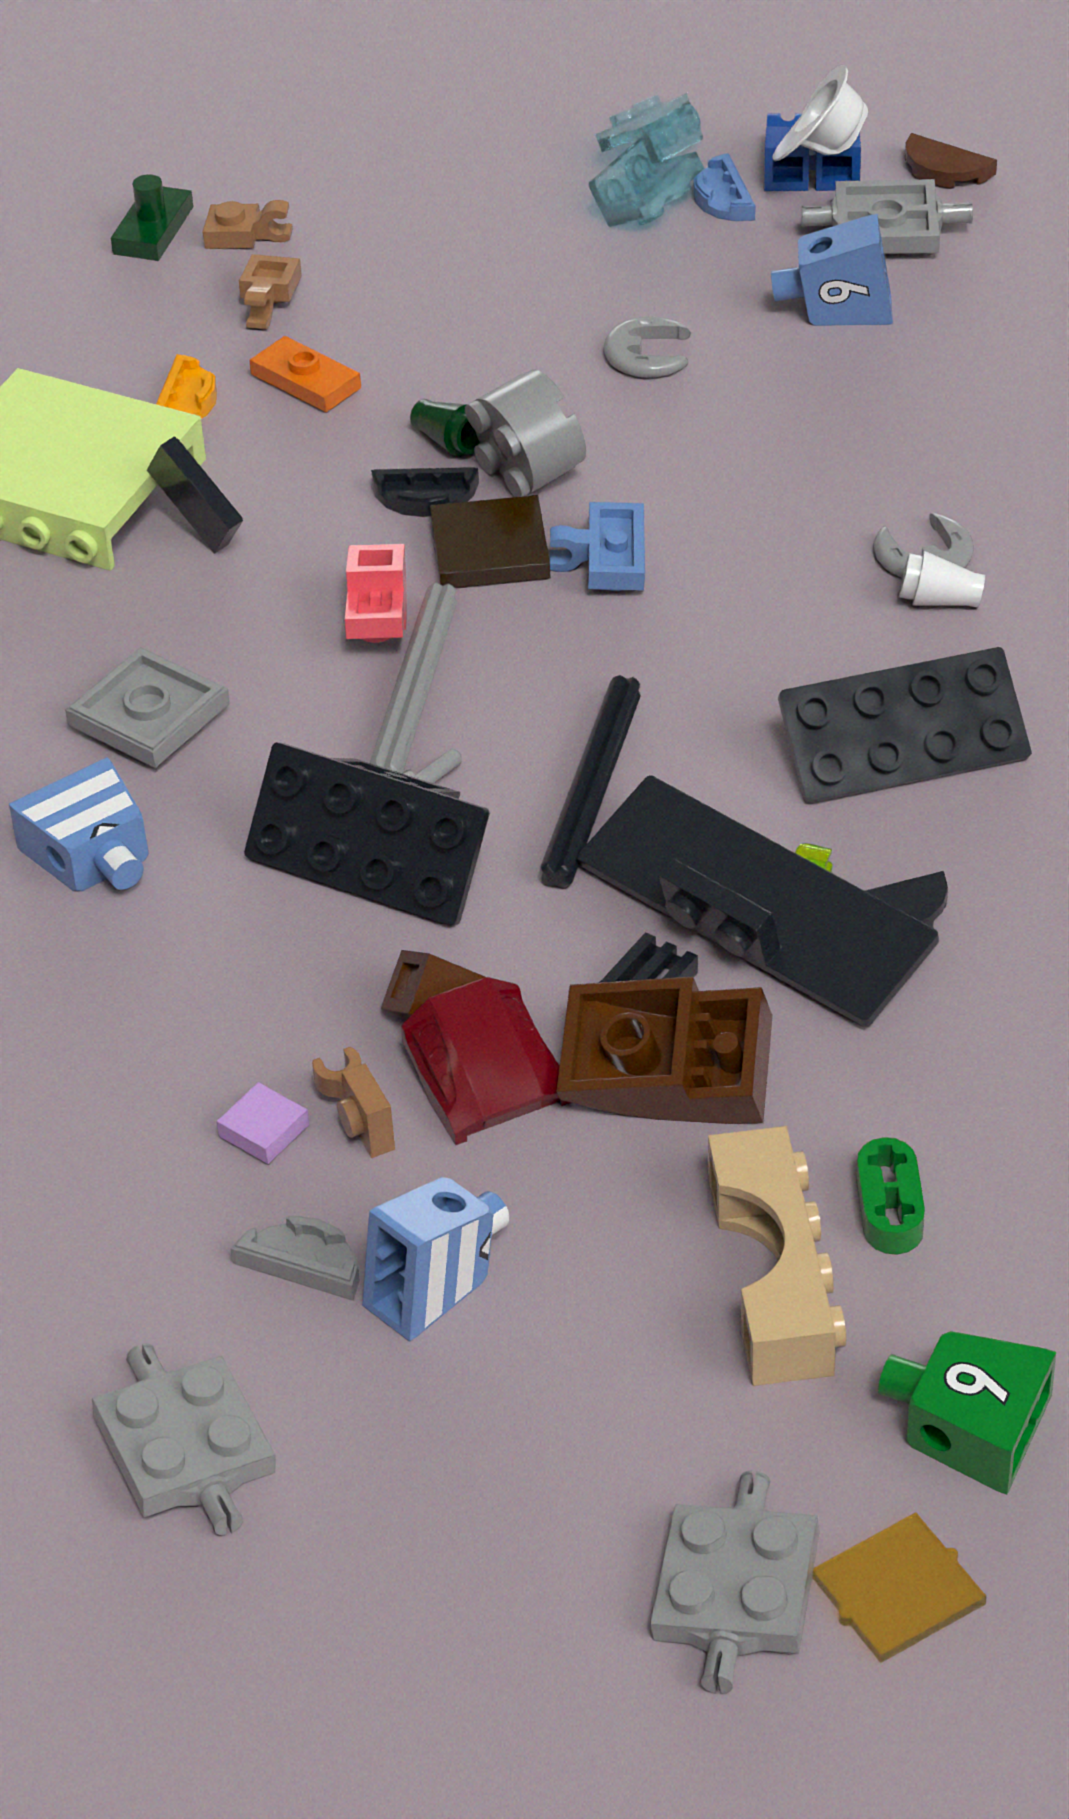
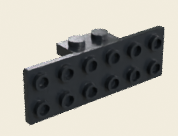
[577,775,939,1027]

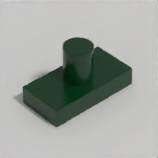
[110,174,194,261]

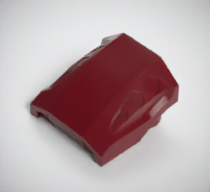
[401,977,572,1145]

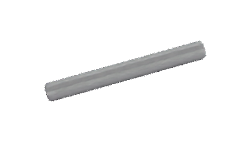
[370,582,457,773]

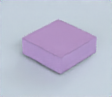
[216,1082,309,1164]

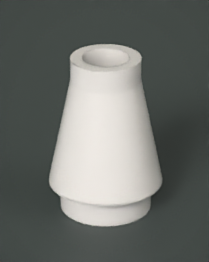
[899,551,985,608]

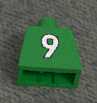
[878,1331,1056,1495]

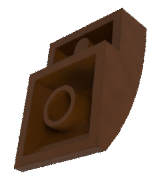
[556,977,773,1124]

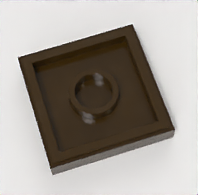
[430,495,551,588]

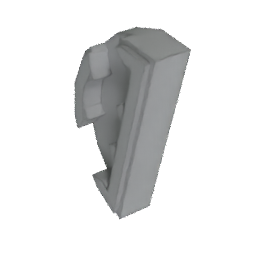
[231,1216,360,1301]

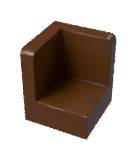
[381,950,485,1018]

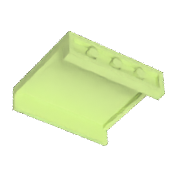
[0,368,206,571]

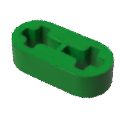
[856,1137,925,1255]

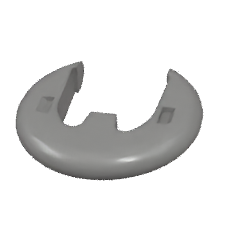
[604,316,691,378]
[874,513,974,578]

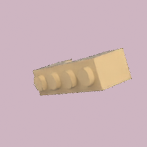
[708,1126,846,1386]

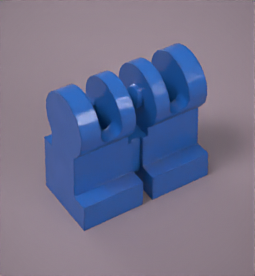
[764,113,861,191]

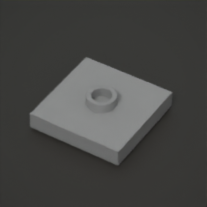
[65,647,230,768]

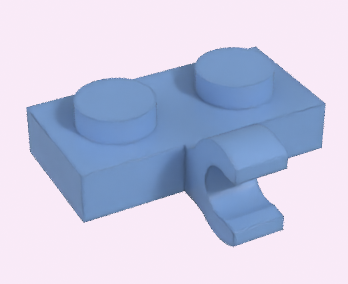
[549,502,645,591]

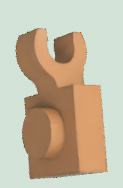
[202,200,293,249]
[239,254,302,329]
[312,1047,395,1158]

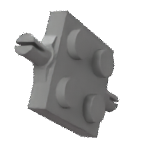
[802,179,973,256]
[92,1343,276,1535]
[651,1470,820,1694]

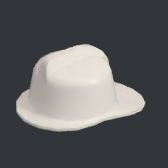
[773,65,868,161]

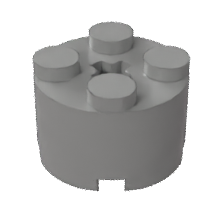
[465,369,586,497]

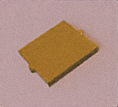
[812,1512,987,1663]

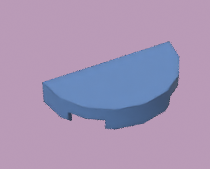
[693,153,756,221]

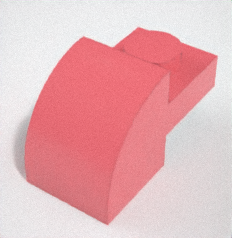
[345,544,407,643]

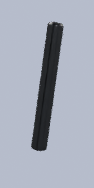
[540,675,641,888]

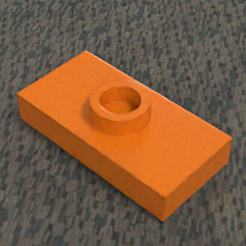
[249,336,361,412]

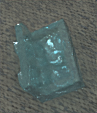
[595,93,703,165]
[588,137,705,227]

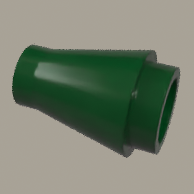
[410,399,480,456]

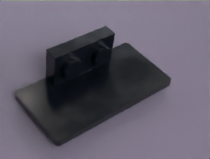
[778,647,1032,804]
[244,742,490,925]

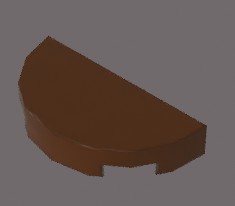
[905,133,997,188]

